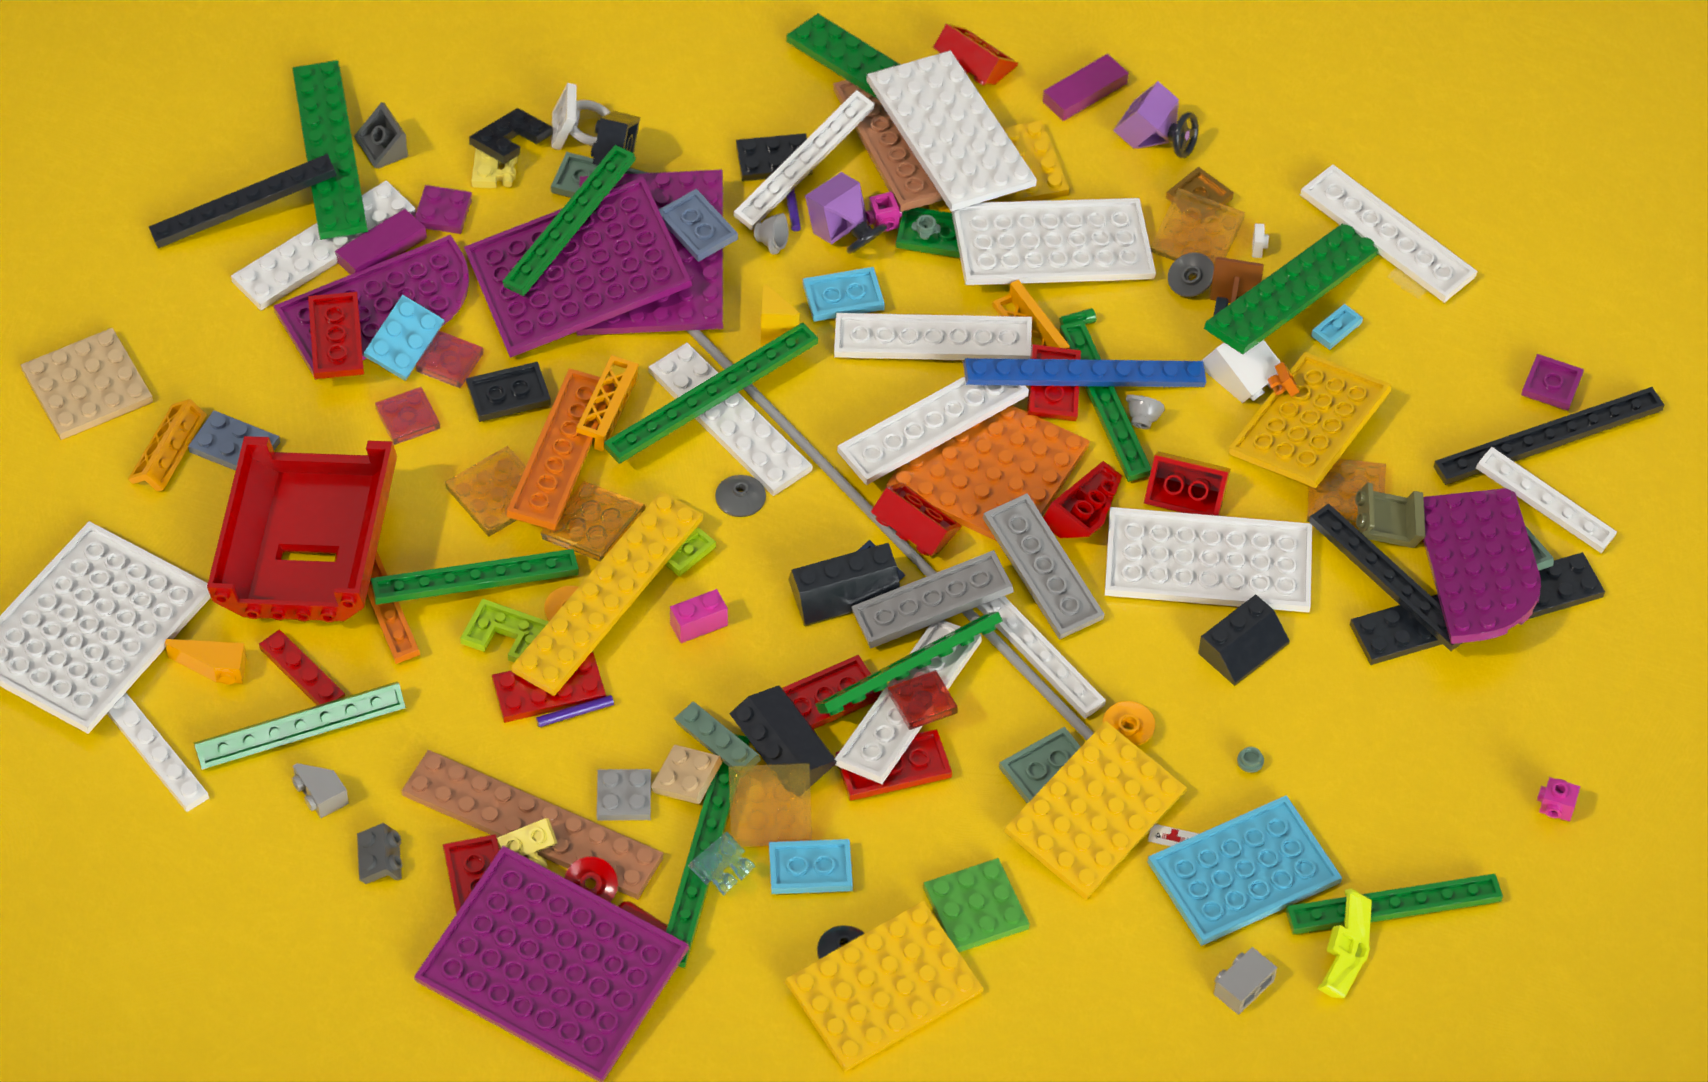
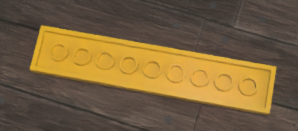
[511,491,703,696]

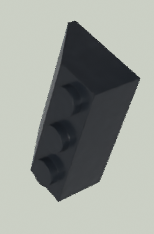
[1198,594,1290,686]

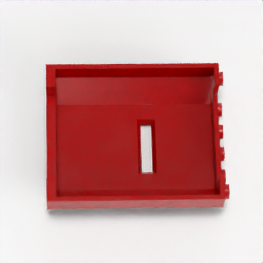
[207,436,397,622]

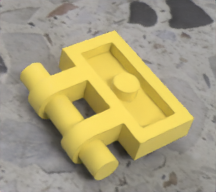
[472,148,518,188]

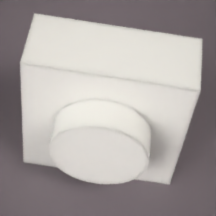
[1252,224,1269,258]

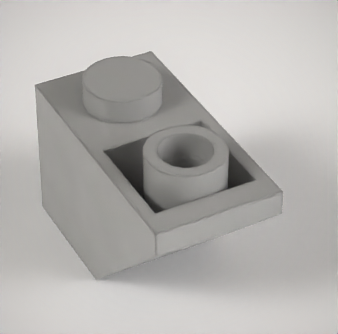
[292,763,349,818]

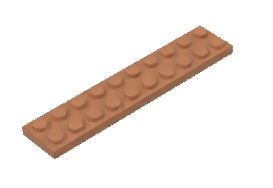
[402,750,663,900]

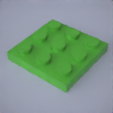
[923,858,1030,952]

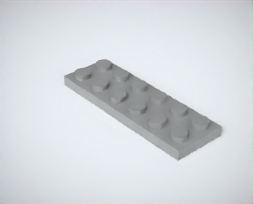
[983,493,1105,640]
[851,550,1014,649]

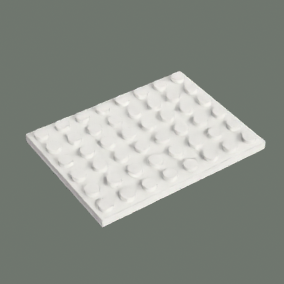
[0,521,211,734]

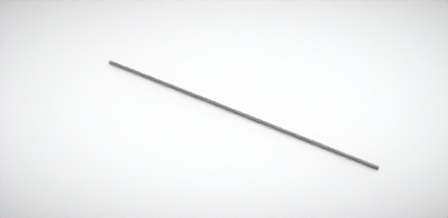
[686,330,1093,741]

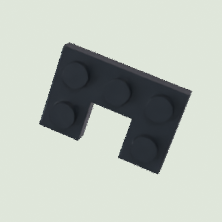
[469,108,552,164]

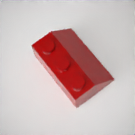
[932,24,1018,86]
[1144,451,1231,516]
[871,483,962,556]

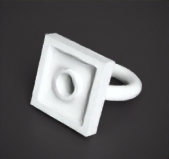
[551,83,610,150]

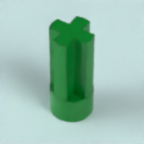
[1059,308,1096,325]

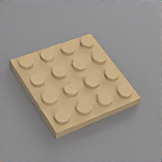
[21,328,153,440]

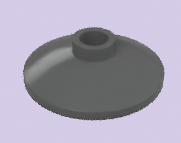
[1168,253,1214,297]
[715,475,766,517]

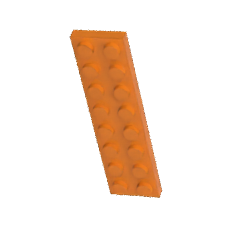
[506,368,616,531]

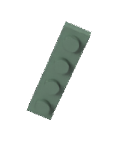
[674,701,761,777]

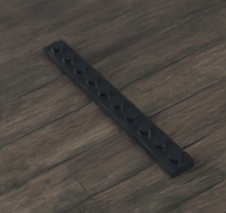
[1433,387,1664,485]

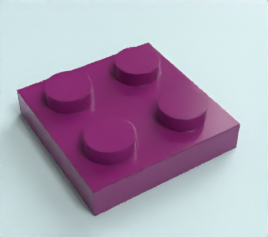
[415,185,472,234]
[1521,354,1584,411]

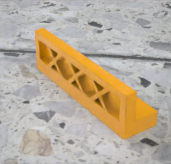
[992,280,1070,349]
[576,355,639,452]
[128,399,207,492]

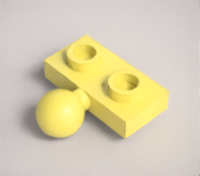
[497,818,558,869]

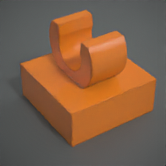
[1268,362,1300,397]

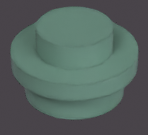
[1237,747,1264,773]

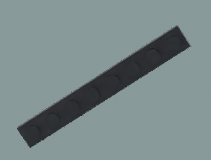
[149,154,337,248]
[1309,503,1462,651]

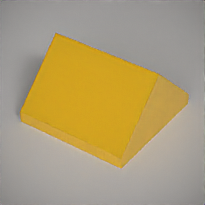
[761,284,799,344]

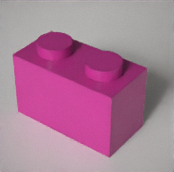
[670,589,728,643]

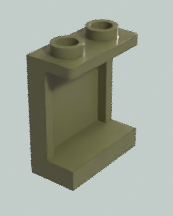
[1355,482,1425,548]

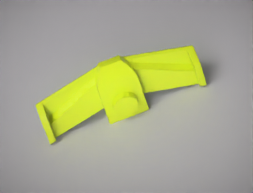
[1318,888,1372,998]

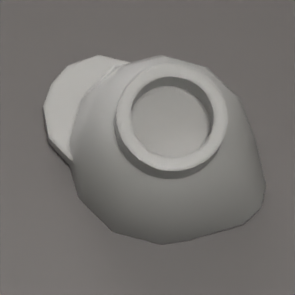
[754,213,789,254]
[1126,395,1165,429]

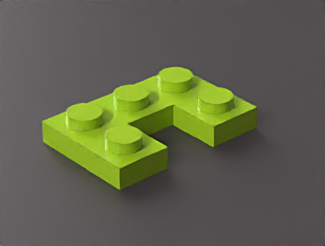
[626,518,716,577]
[460,598,548,662]

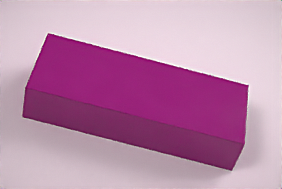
[1042,53,1129,121]
[335,209,427,275]

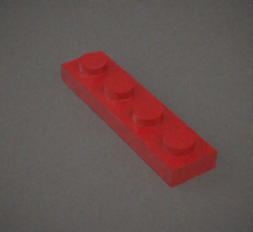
[259,629,345,705]

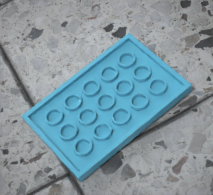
[1147,795,1342,946]

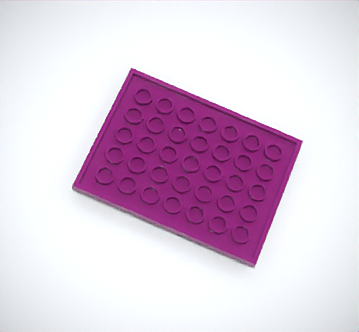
[576,170,723,336]
[464,177,693,358]
[414,846,689,1082]

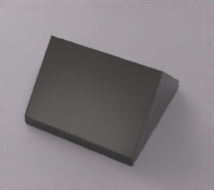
[354,102,408,169]

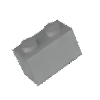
[1214,947,1277,1015]

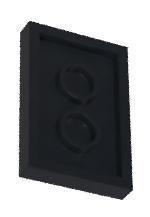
[736,133,812,181]
[466,361,551,422]

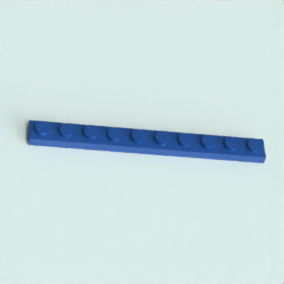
[963,358,1206,387]

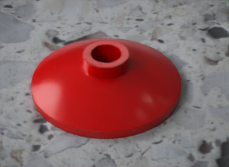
[564,856,618,902]

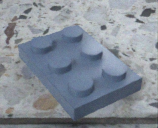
[659,189,738,262]
[188,411,280,471]

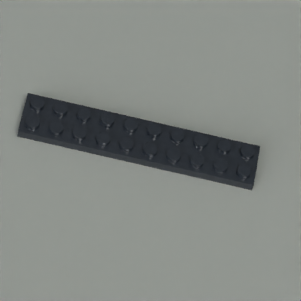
[1350,552,1605,665]

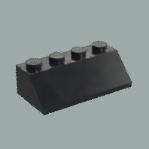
[788,543,900,626]
[729,685,837,797]

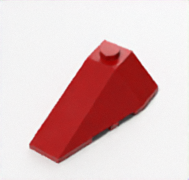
[1043,461,1122,538]

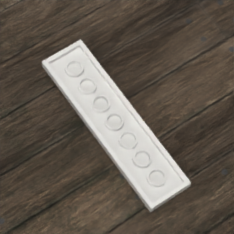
[1300,165,1477,303]
[231,180,416,310]
[834,313,1032,360]
[649,343,812,496]
[837,357,1029,485]
[835,620,982,784]

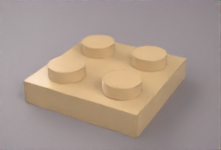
[651,745,722,804]

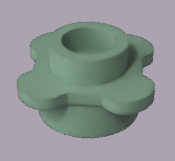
[912,215,940,239]

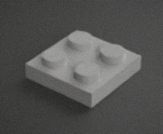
[597,769,651,821]

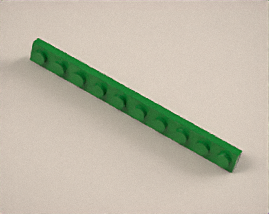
[604,322,818,464]
[666,734,750,968]

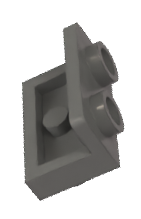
[357,823,402,884]

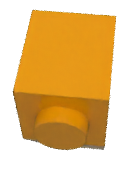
[165,639,247,684]

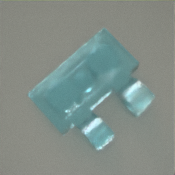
[688,832,755,896]

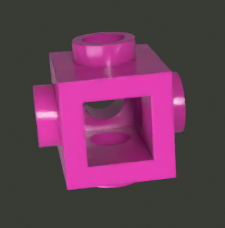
[866,192,902,231]
[1537,777,1580,821]

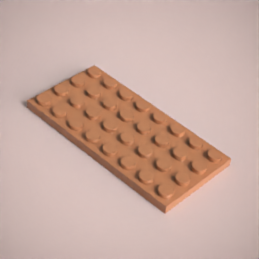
[833,80,943,212]

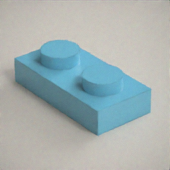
[1311,304,1363,350]

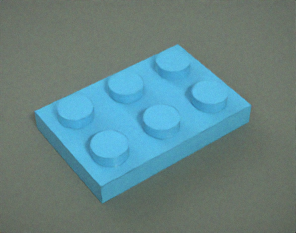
[803,267,885,322]
[363,295,444,381]
[769,839,853,894]

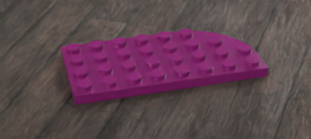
[274,234,469,380]
[1423,488,1541,644]

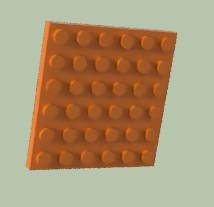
[886,405,1090,541]

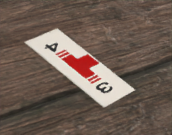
[1148,824,1198,846]

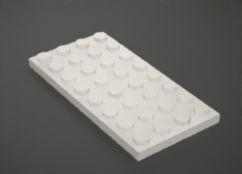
[866,51,1037,211]
[952,198,1156,285]
[1105,507,1312,612]

